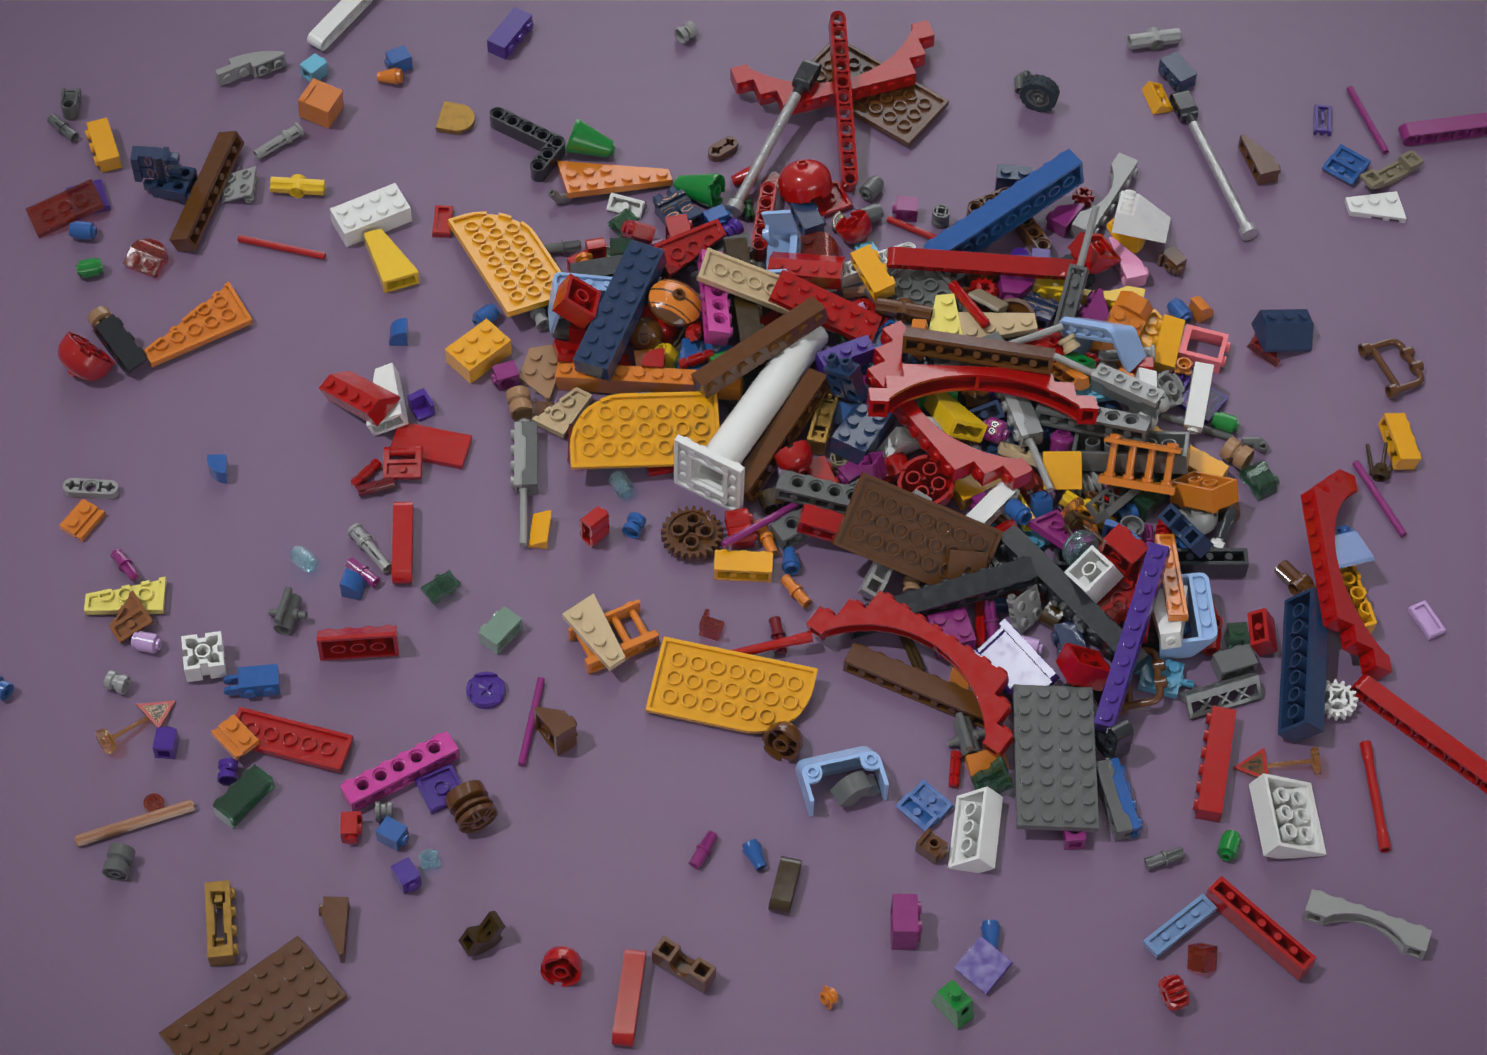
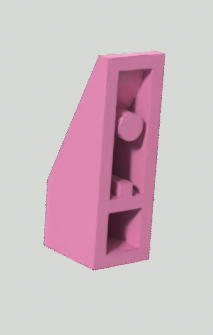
[1108,237,1149,287]

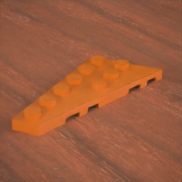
[557,161,673,198]
[144,281,253,368]

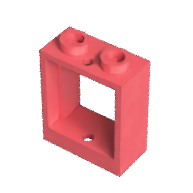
[1177,324,1231,374]

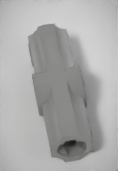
[1127,27,1181,50]

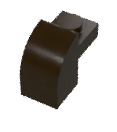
[458,911,506,957]

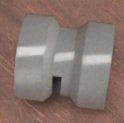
[674,21,698,44]
[103,670,131,695]

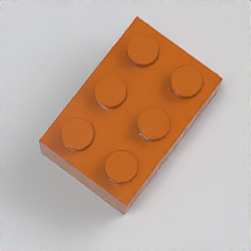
[1170,470,1239,514]

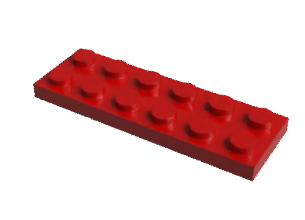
[768,269,882,342]
[236,707,354,773]

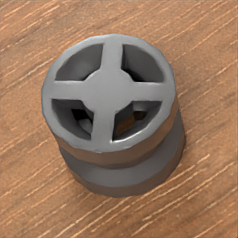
[375,801,393,822]

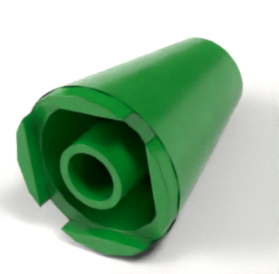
[565,118,616,158]
[674,173,725,208]

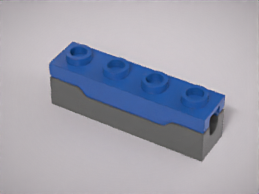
[1096,758,1143,841]

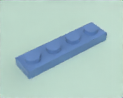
[1142,893,1217,959]

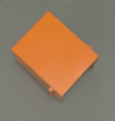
[298,78,344,129]

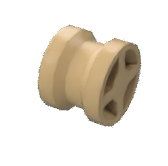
[1058,333,1081,355]

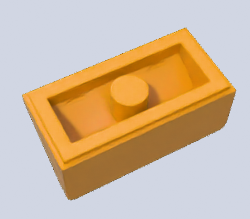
[1142,81,1173,115]
[528,510,552,549]

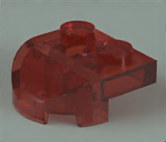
[800,232,840,256]
[122,239,168,278]

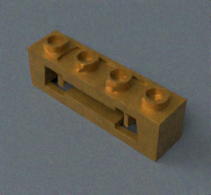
[807,389,841,456]
[204,880,239,967]

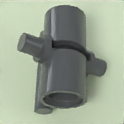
[268,587,308,635]
[947,712,985,759]

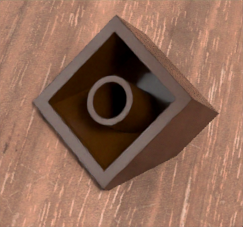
[533,706,578,757]

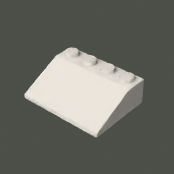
[1112,190,1171,243]
[1249,773,1327,859]

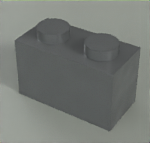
[1210,643,1259,681]

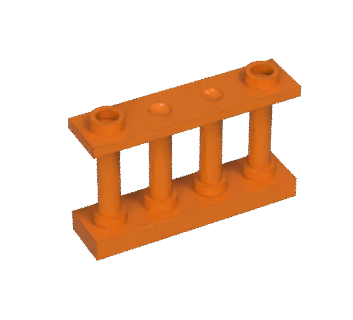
[1098,433,1183,495]
[568,599,659,675]

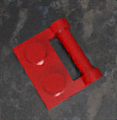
[383,446,423,480]

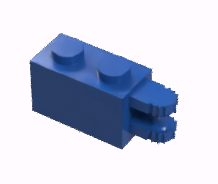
[223,664,281,699]

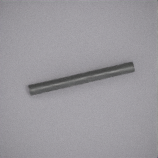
[1160,412,1234,440]

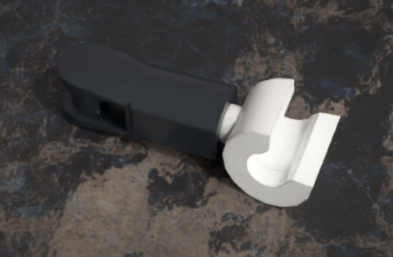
[1211,507,1237,548]

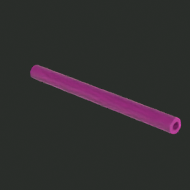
[1346,86,1389,154]
[1352,460,1407,537]
[721,503,800,548]
[518,677,545,767]

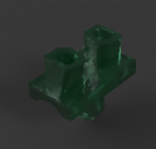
[421,570,461,604]

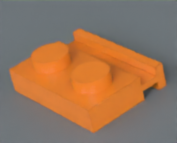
[59,499,106,542]
[211,714,260,760]

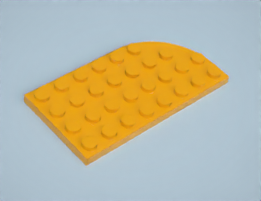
[448,211,561,317]
[569,391,720,469]
[645,636,818,734]

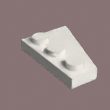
[1344,191,1407,223]

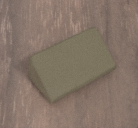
[968,289,1009,313]

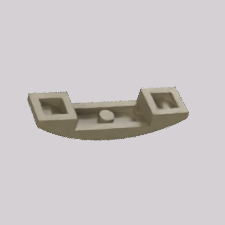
[1359,149,1424,189]

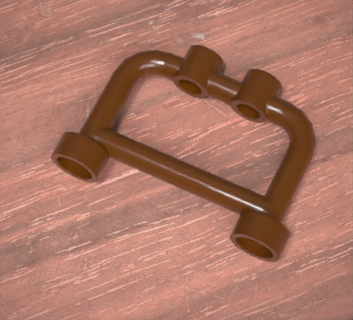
[1358,338,1424,399]
[1121,647,1168,715]

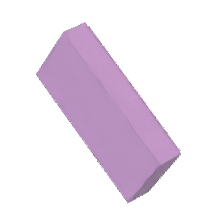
[1407,600,1446,641]

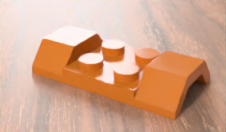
[1089,291,1153,368]

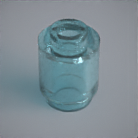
[609,470,634,499]
[289,545,318,572]

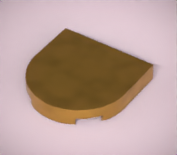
[436,101,475,135]

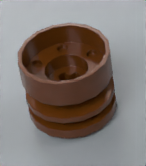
[445,780,498,833]

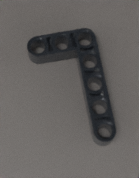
[490,107,566,182]
[1062,683,1134,760]

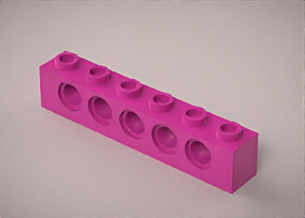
[697,249,733,346]
[340,731,460,811]

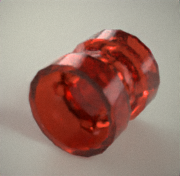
[1104,599,1129,625]

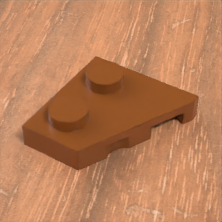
[109,590,154,644]

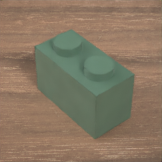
[479,606,523,655]

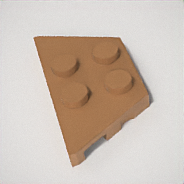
[519,344,563,402]

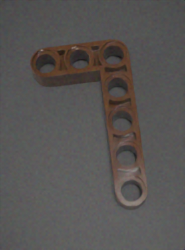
[966,187,1051,254]

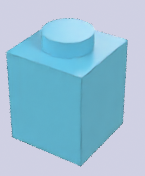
[300,53,329,82]

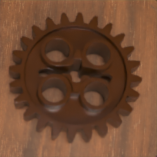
[661,505,723,563]

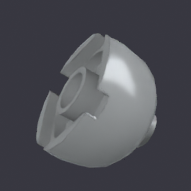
[1157,370,1185,408]
[1180,507,1218,535]

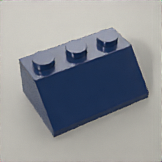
[1251,309,1314,352]

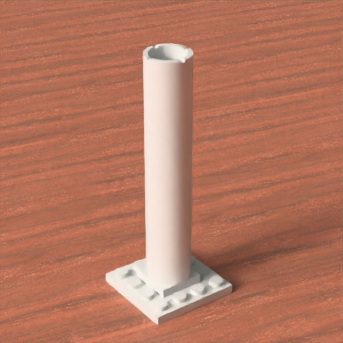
[674,326,828,510]

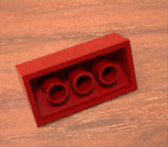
[768,251,845,290]
[319,371,401,426]
[316,625,399,661]

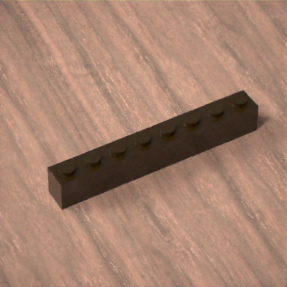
[724,237,769,376]

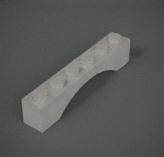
[1070,152,1139,238]
[857,489,932,601]
[1302,889,1432,960]

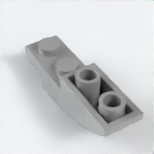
[215,51,287,86]

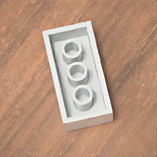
[330,183,412,247]

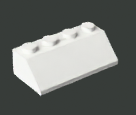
[948,786,1003,873]

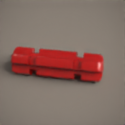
[678,349,714,369]
[350,458,381,489]
[948,750,962,788]

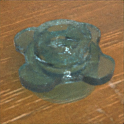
[418,849,441,871]

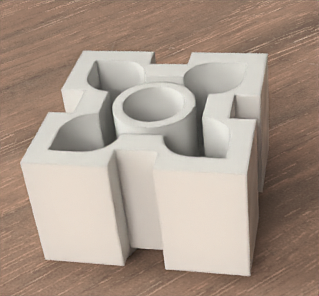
[181,631,227,682]

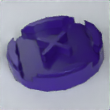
[466,671,506,709]

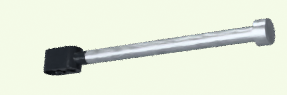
[725,59,822,216]
[1169,90,1259,241]

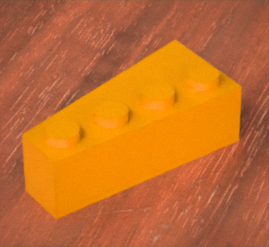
[1340,565,1377,634]

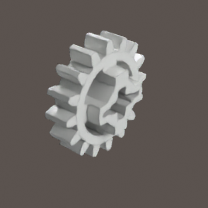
[1325,679,1358,721]

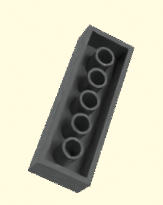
[1072,431,1191,474]

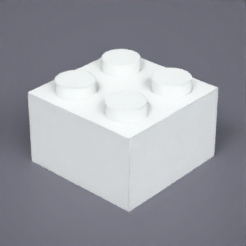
[1064,545,1124,603]

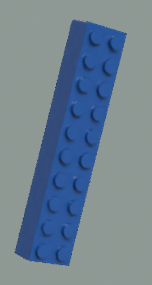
[924,148,1084,275]

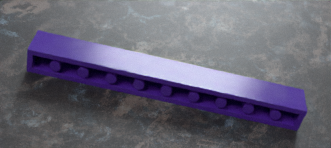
[1094,542,1170,733]

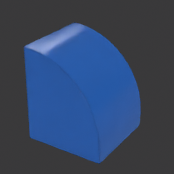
[389,318,409,346]
[834,400,855,424]
[207,454,228,484]
[340,568,366,601]

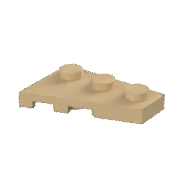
[531,387,593,439]

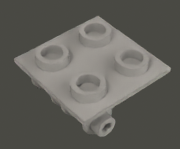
[221,166,258,203]
[1006,585,1043,635]

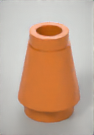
[377,67,404,85]

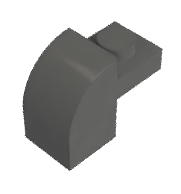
[831,771,881,806]

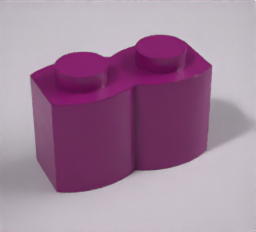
[858,451,887,480]

